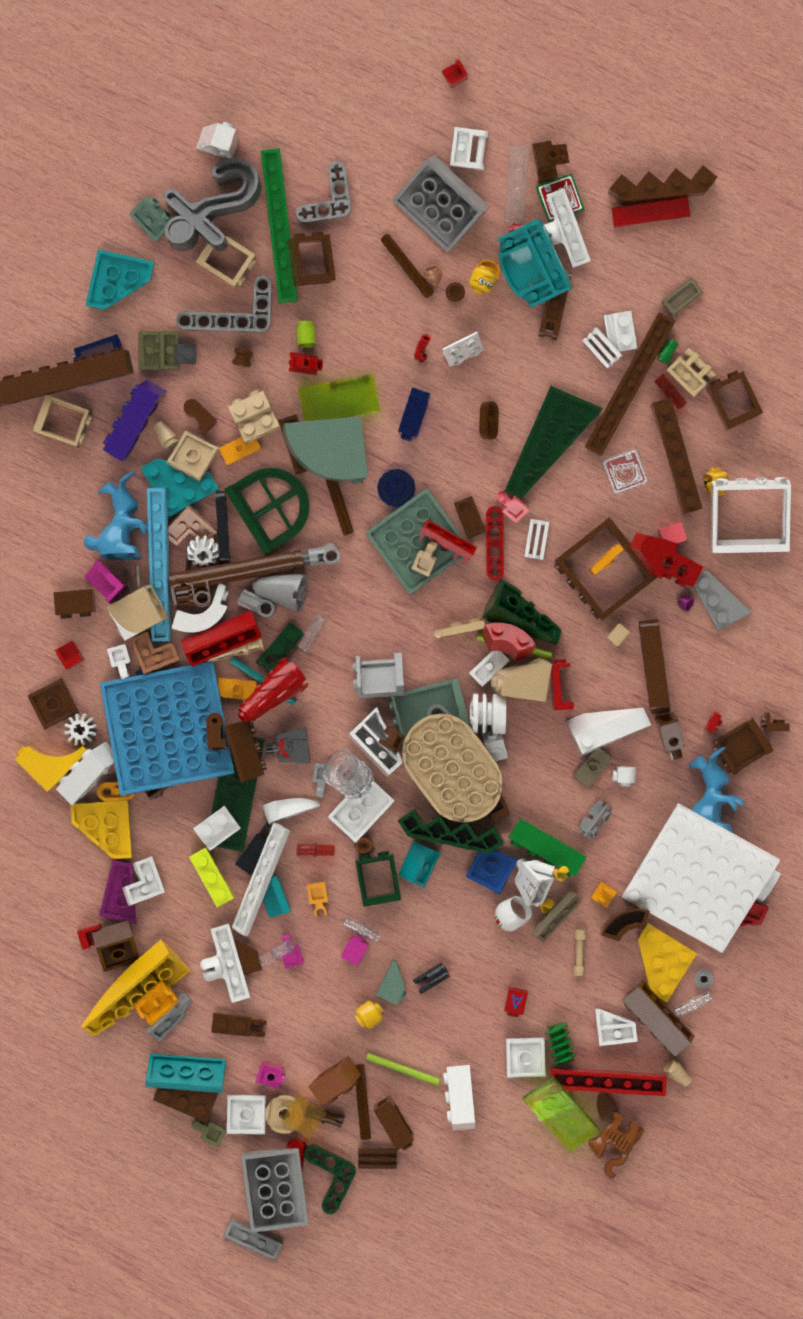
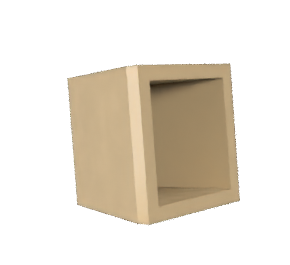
[491,658,552,702]

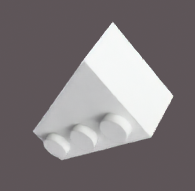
[196,122,239,159]
[347,707,403,777]
[56,742,114,805]

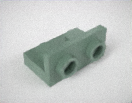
[129,196,173,242]

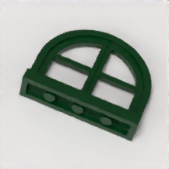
[224,468,309,555]

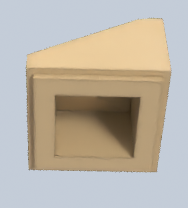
[608,623,630,647]

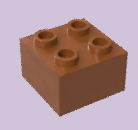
[308,1056,361,1105]

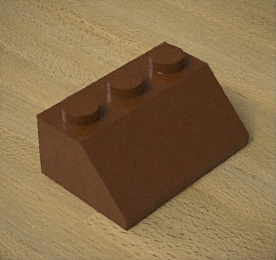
[224,721,267,782]

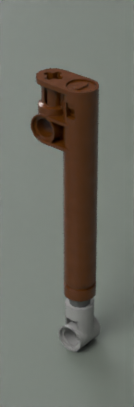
[168,543,340,611]

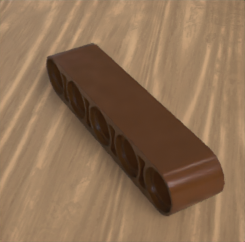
[638,619,670,714]

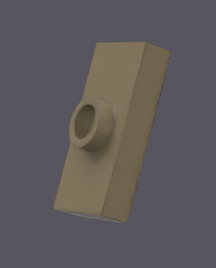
[573,748,612,788]

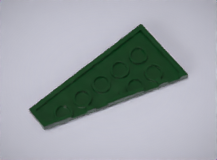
[504,386,603,499]

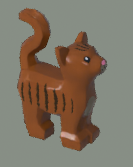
[587,1109,645,1178]

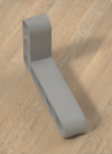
[176,276,272,334]

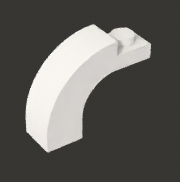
[171,584,229,633]

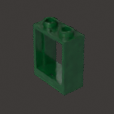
[355,851,401,907]

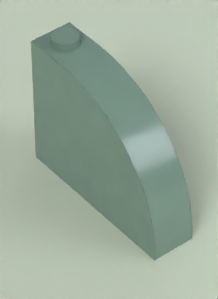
[283,416,368,484]

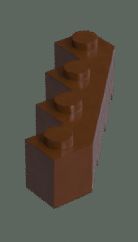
[608,165,718,204]

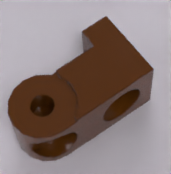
[183,399,218,435]
[206,712,228,751]

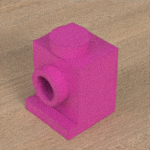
[255,1062,286,1089]

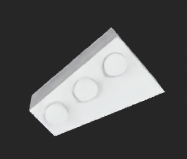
[443,1065,476,1131]

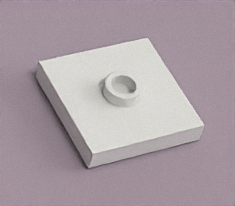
[506,1037,546,1078]
[227,1094,266,1135]

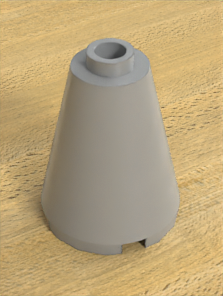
[253,574,308,612]

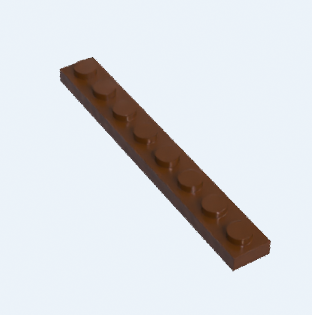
[585,312,676,456]

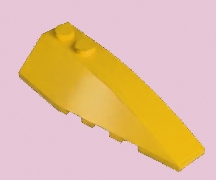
[81,939,190,1037]

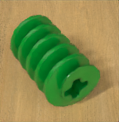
[545,1022,576,1065]

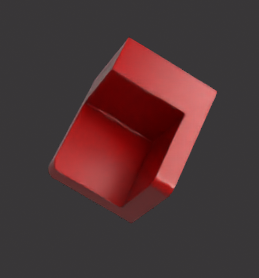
[442,58,468,89]
[55,641,84,670]
[77,923,102,950]

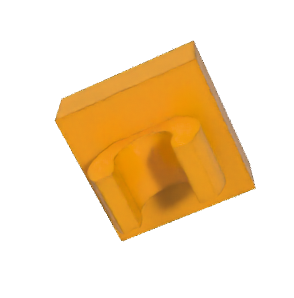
[591,881,617,908]

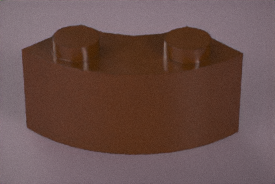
[600,907,650,942]

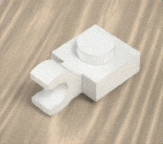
[107,644,131,679]

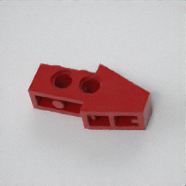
[630,532,704,588]

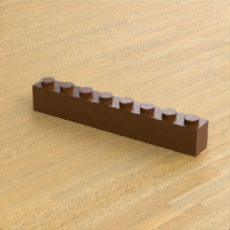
[0,347,134,407]

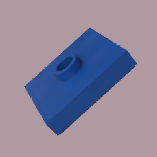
[466,849,517,895]

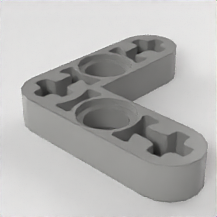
[296,161,351,223]

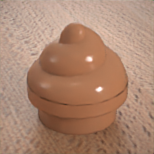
[423,266,443,286]

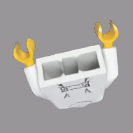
[515,858,569,913]

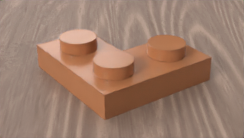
[168,505,217,546]
[130,632,180,674]

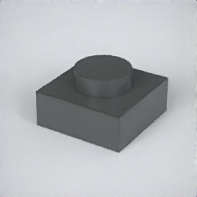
[175,344,196,364]

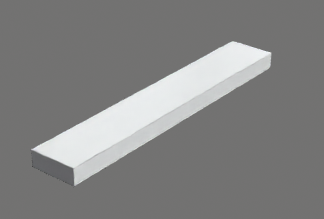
[232,823,290,936]

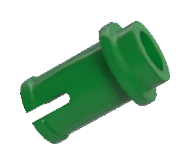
[657,339,679,365]

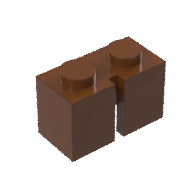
[53,589,96,619]

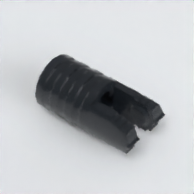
[413,962,451,994]

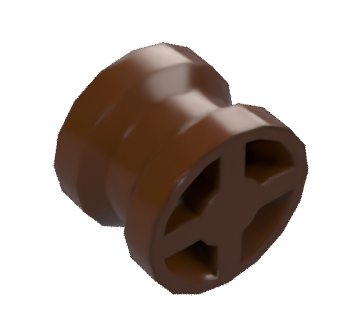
[232,348,253,367]

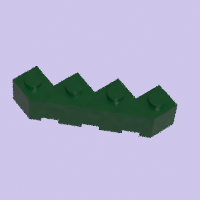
[397,808,505,854]

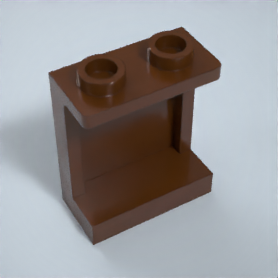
[712,718,774,775]

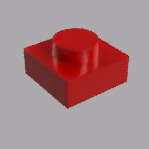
[704,712,723,733]

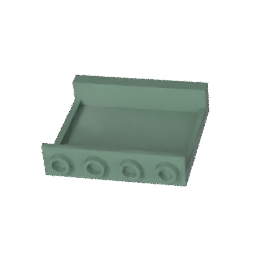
[388,678,470,766]

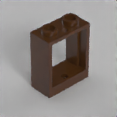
[288,232,336,286]
[707,370,763,431]
[373,1095,414,1150]

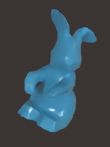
[84,471,148,560]
[689,747,744,833]

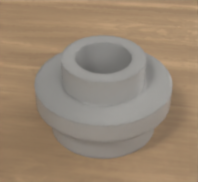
[694,969,713,989]

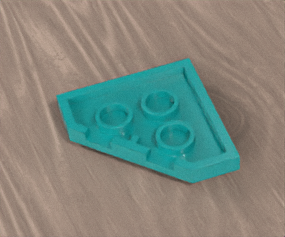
[85,249,155,310]
[141,458,219,518]

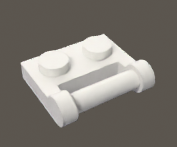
[450,127,489,171]

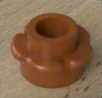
[354,836,373,855]

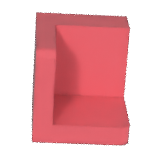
[658,522,687,543]

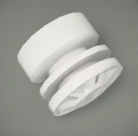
[470,694,506,734]

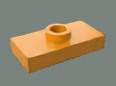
[219,437,262,466]
[588,544,624,575]
[218,678,257,700]

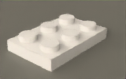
[328,775,395,843]

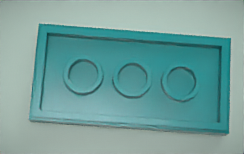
[145,1053,226,1093]

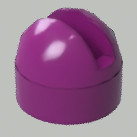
[677,595,694,612]

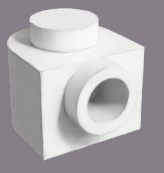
[612,766,636,787]

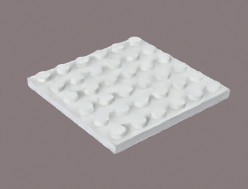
[622,803,780,953]

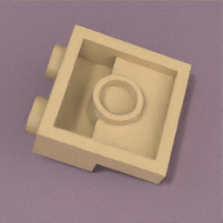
[228,390,280,444]

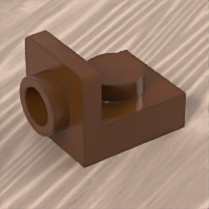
[761,712,790,731]

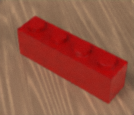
[181,610,262,667]

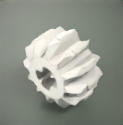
[187,535,219,568]
[64,714,97,746]

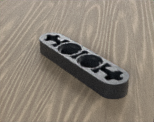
[215,490,230,564]

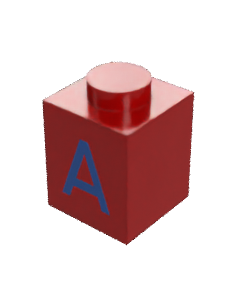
[504,987,528,1017]

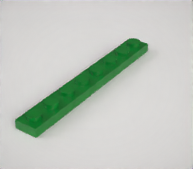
[261,148,298,304]

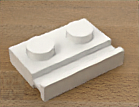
[603,311,637,354]
[193,806,241,851]

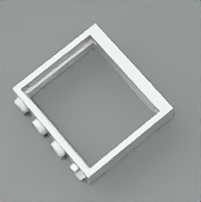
[711,477,791,553]

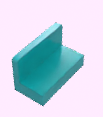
[398,841,441,888]
[263,875,291,918]

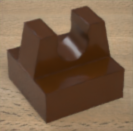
[379,728,405,754]

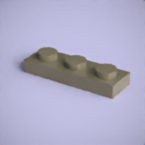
[532,891,582,942]

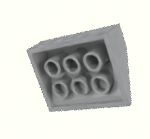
[392,155,490,253]
[241,1148,309,1233]

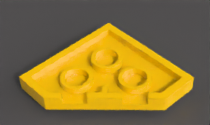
[70,800,132,859]
[637,923,697,1002]

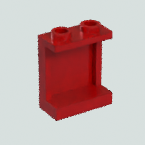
[550,659,574,711]

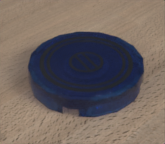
[377,469,415,507]

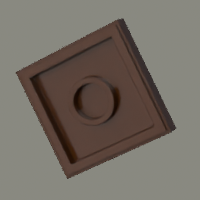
[27,678,79,730]

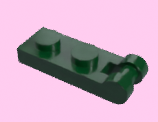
[256,622,305,673]

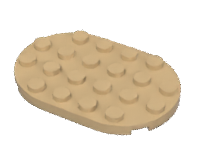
[402,714,503,822]

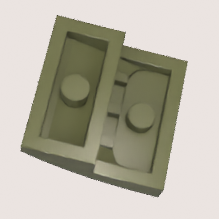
[138,331,179,370]

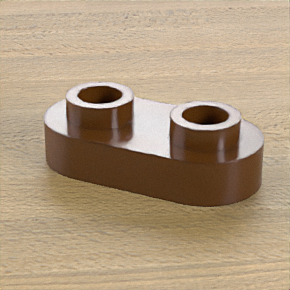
[479,401,499,440]

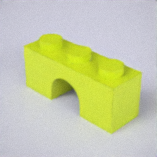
[189,847,235,907]

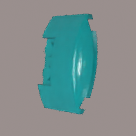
[498,218,572,308]

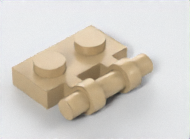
[666,348,716,397]

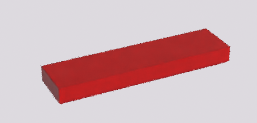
[611,197,690,228]

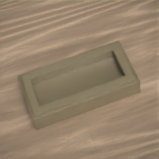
[661,277,703,316]

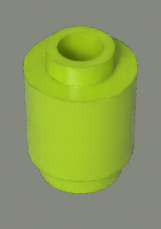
[296,321,316,349]

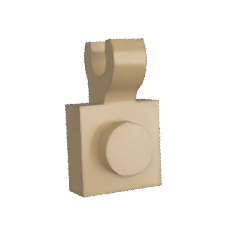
[412,540,438,577]

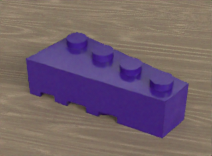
[103,380,167,462]

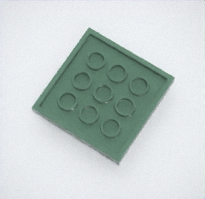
[365,488,464,595]

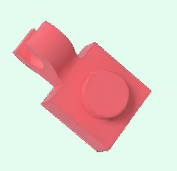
[496,489,529,523]

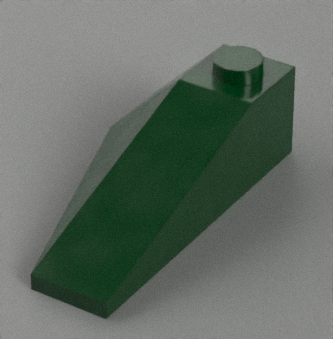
[482,579,562,645]

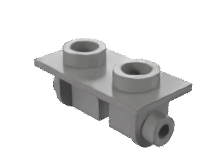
[578,800,612,840]

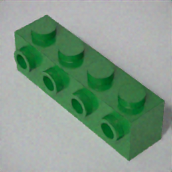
[508,818,587,878]

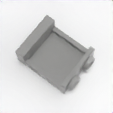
[352,653,404,698]

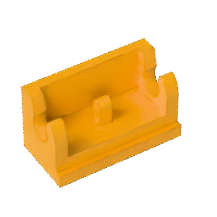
[133,980,180,1026]

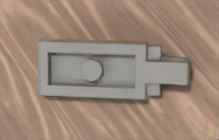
[146,992,193,1041]

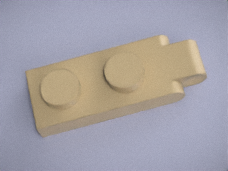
[434,618,485,638]

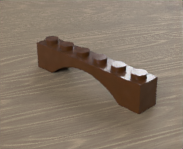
[651,398,703,515]

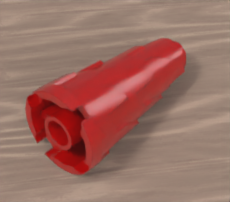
[237,658,308,723]

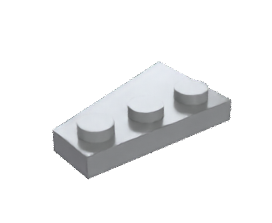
[694,571,752,631]

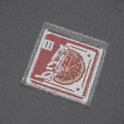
[601,447,650,496]

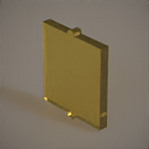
[281,1094,326,1139]

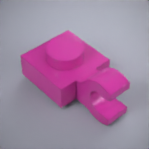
[280,933,304,969]

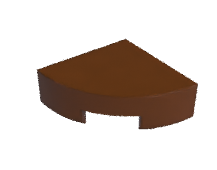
[597,1092,616,1118]

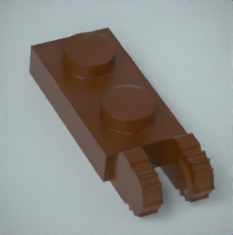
[211,1013,267,1037]

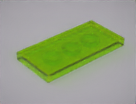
[298,373,380,422]
[523,1076,600,1152]

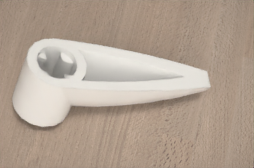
[262,798,320,824]

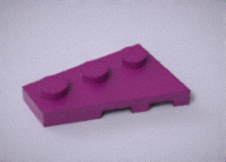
[99,859,137,924]

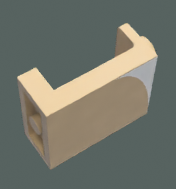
[107,584,169,641]

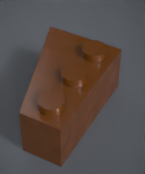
[153,1088,218,1122]

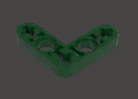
[304,1144,356,1214]

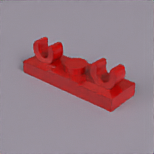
[420,519,477,564]

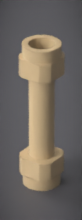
[573,929,586,976]

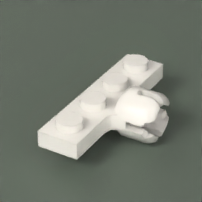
[544,188,591,267]
[200,924,250,1003]

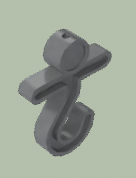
[163,158,262,252]

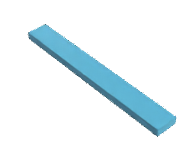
[147,488,172,641]

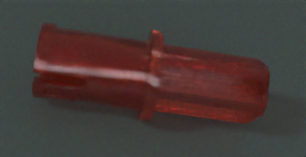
[655,374,687,409]
[296,842,335,858]

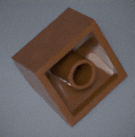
[91,920,140,972]

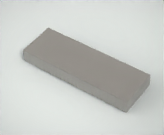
[223,1218,283,1261]

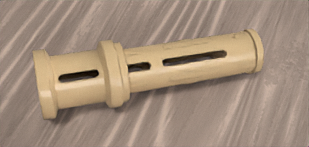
[208,638,265,662]

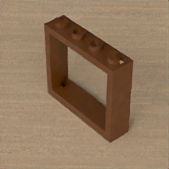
[554,517,657,621]

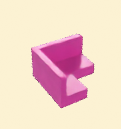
[85,560,128,603]

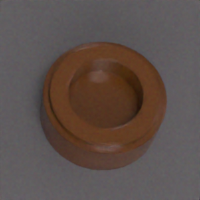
[446,282,465,302]

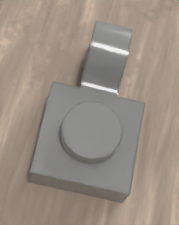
[312,763,334,797]

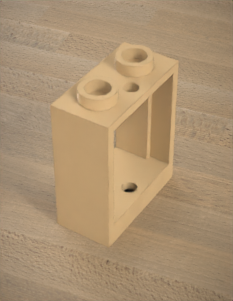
[196,235,257,289]
[33,395,93,448]

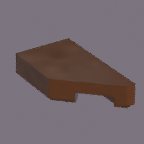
[234,940,262,975]

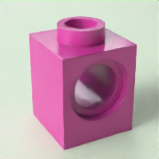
[341,934,369,966]

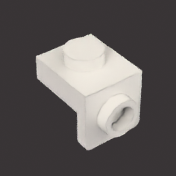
[482,731,508,761]

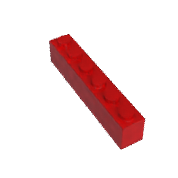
[549,1067,667,1096]

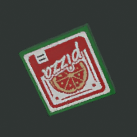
[536,174,585,223]

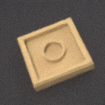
[166,430,219,482]

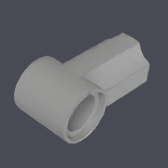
[237,589,277,617]

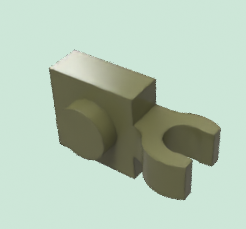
[192,1118,227,1147]

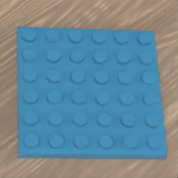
[100,661,235,796]

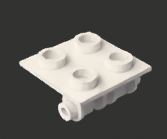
[443,332,484,367]

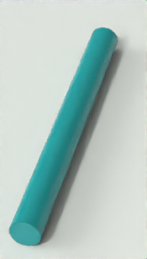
[230,657,297,705]

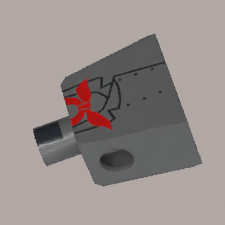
[265,727,310,764]

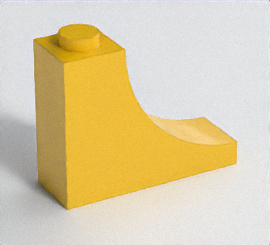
[15,745,88,792]

